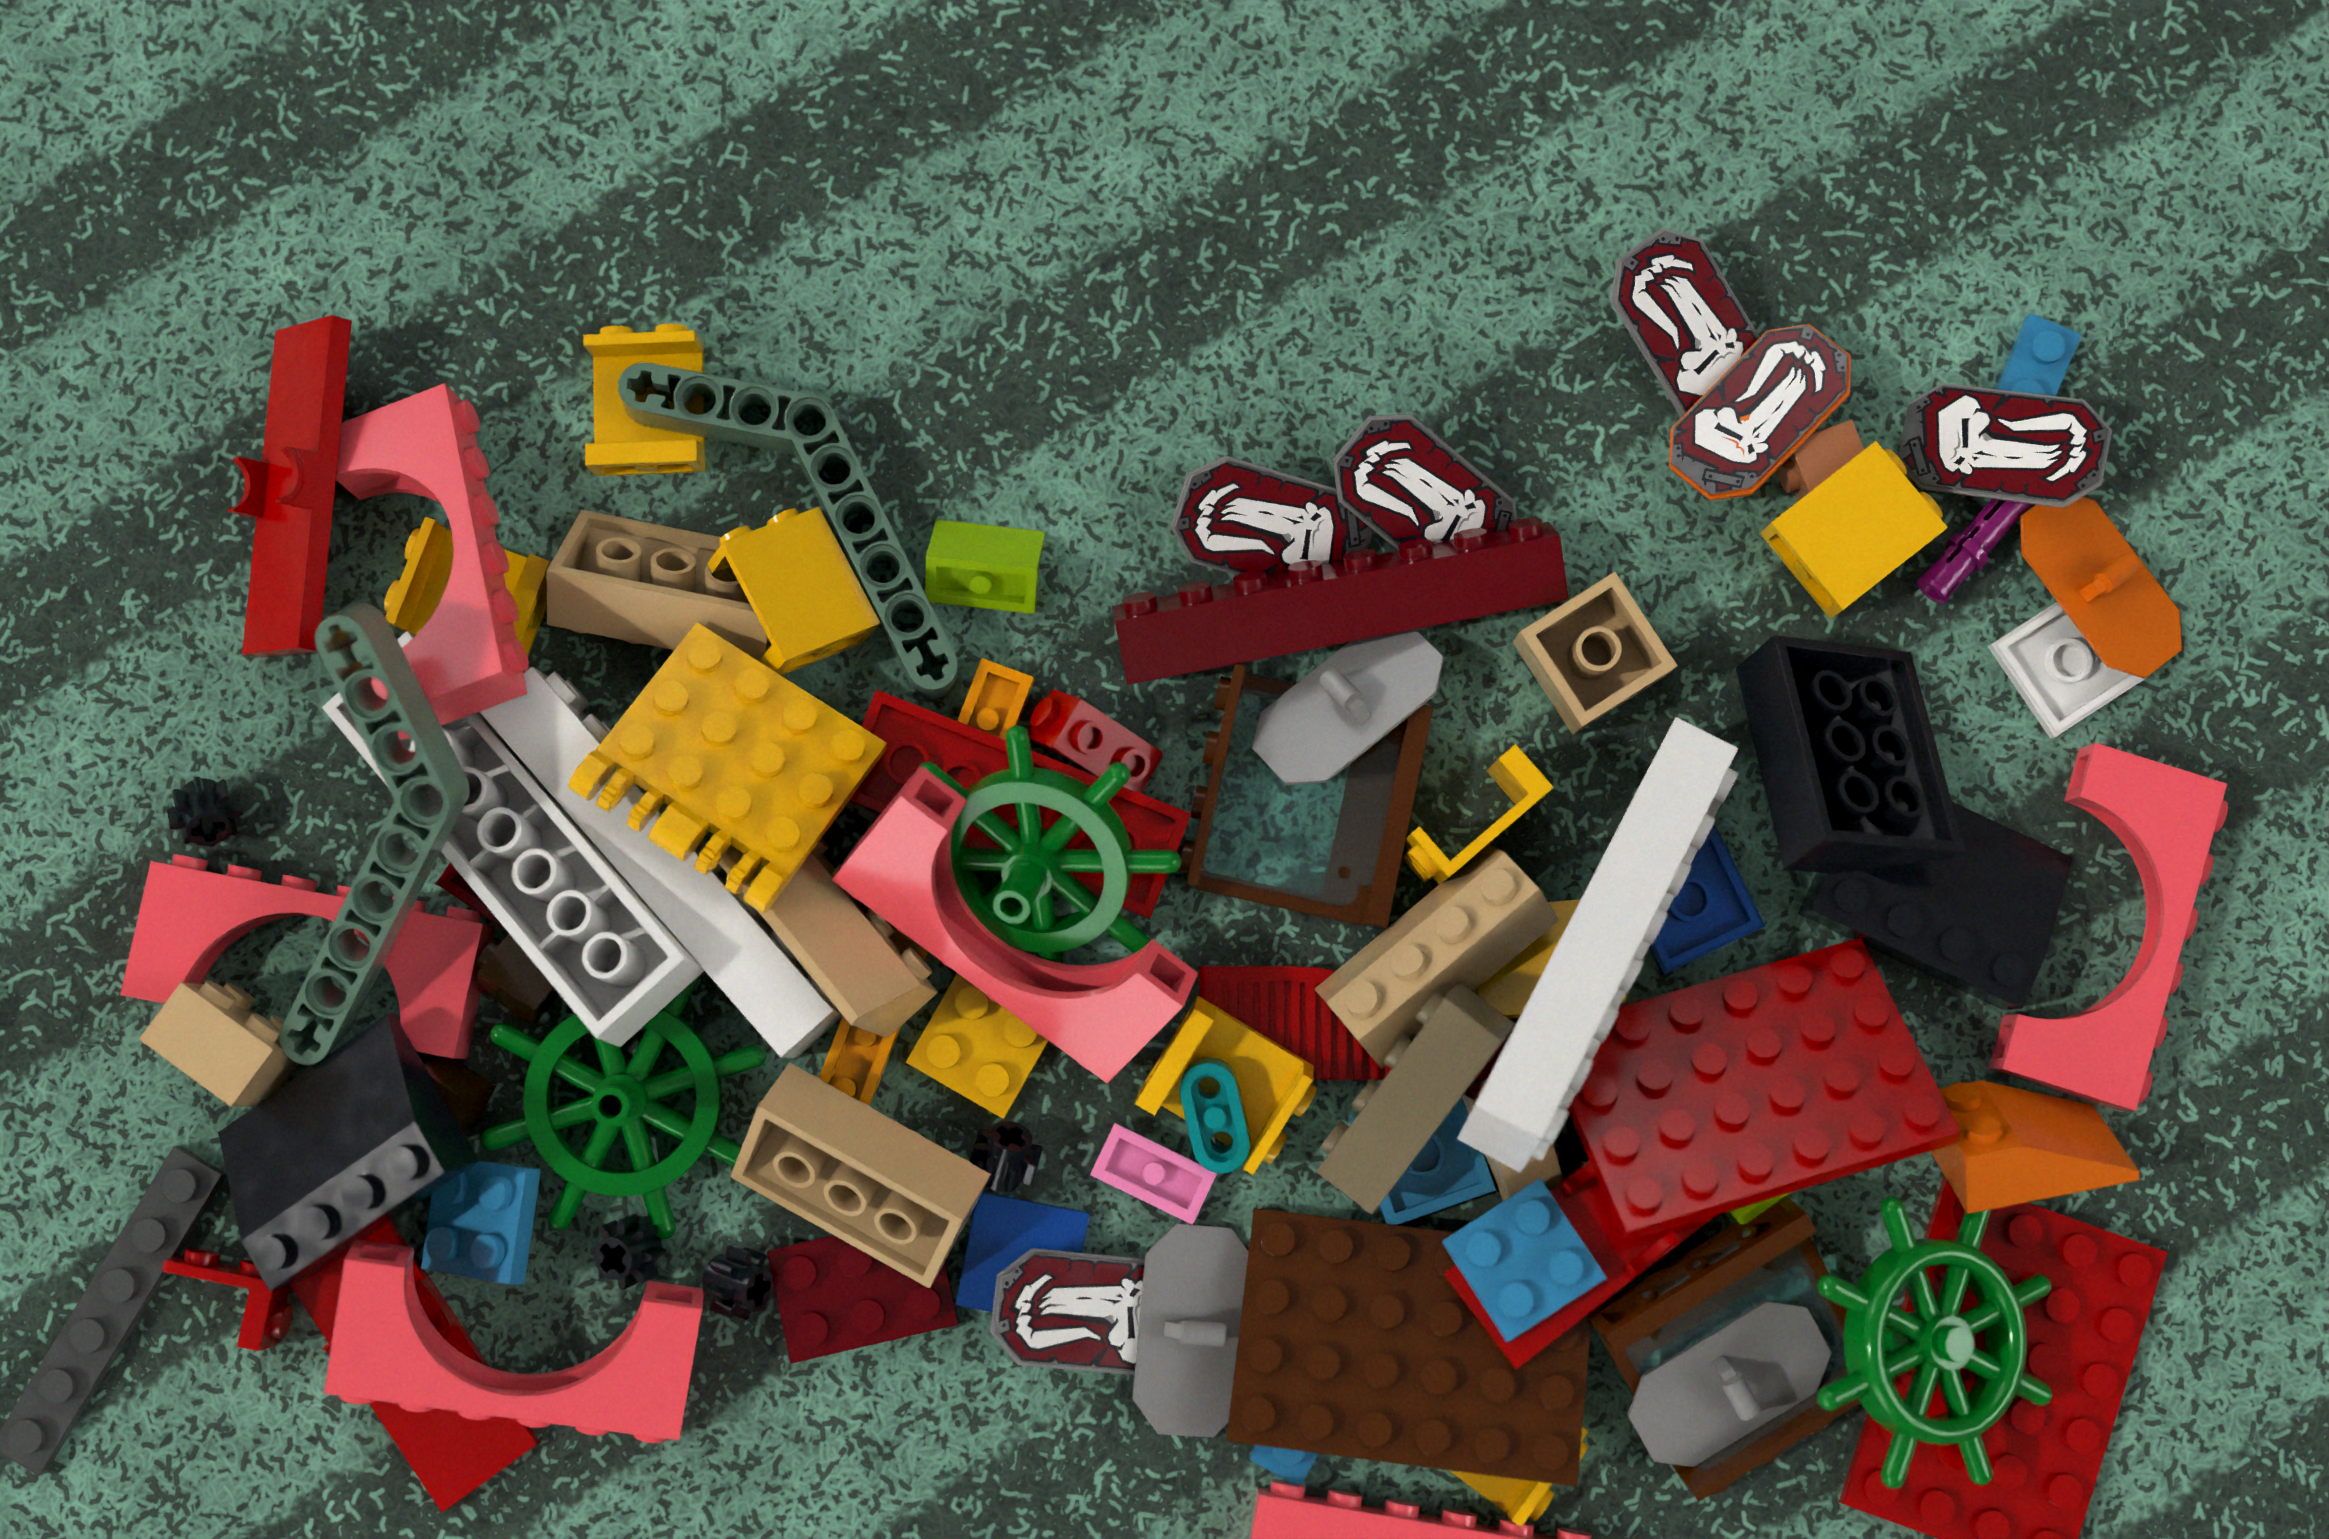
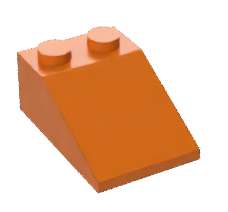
[1930,1080,2139,1214]

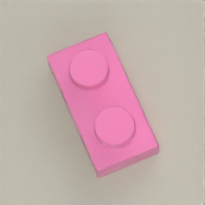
[1090,1123,1217,1225]

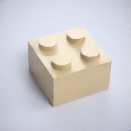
[1512,572,1677,735]
[139,980,300,1107]

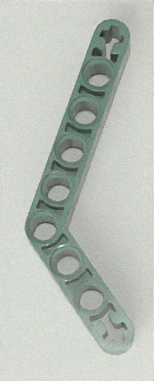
[618,362,958,700]
[279,603,470,1065]

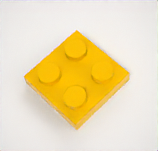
[906,973,1049,1119]

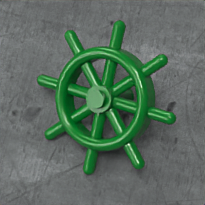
[918,725,1181,963]
[480,975,767,1239]
[1817,1196,2052,1489]

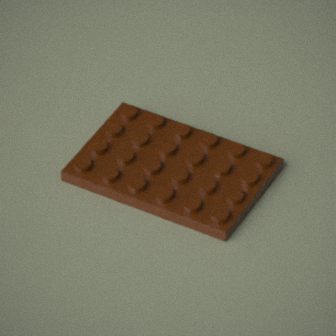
[1226,1208,1591,1487]

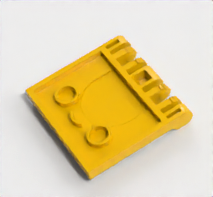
[568,622,887,914]

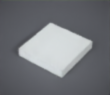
[1987,602,2146,739]

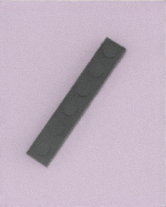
[0,1146,227,1476]

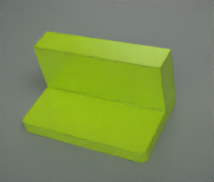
[925,520,1045,614]

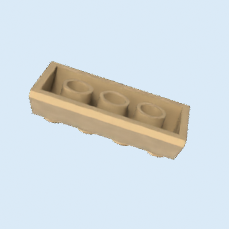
[547,510,771,661]
[719,838,938,1038]
[1315,844,1559,1069]
[730,1062,991,1289]

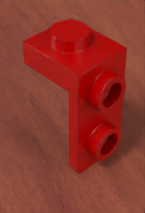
[1027,689,1163,793]
[162,1248,293,1351]

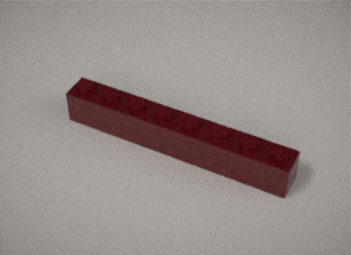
[1112,518,1569,685]

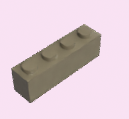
[1316,981,1515,1215]

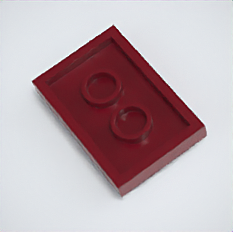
[767,1235,959,1364]

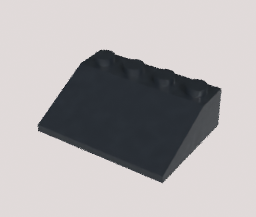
[1736,635,1966,874]
[1797,802,2073,1010]
[218,1013,480,1291]

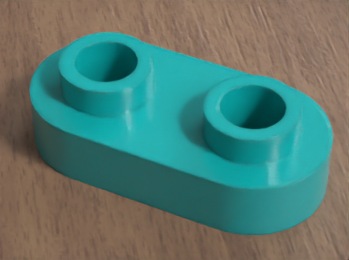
[1180,1057,1251,1173]

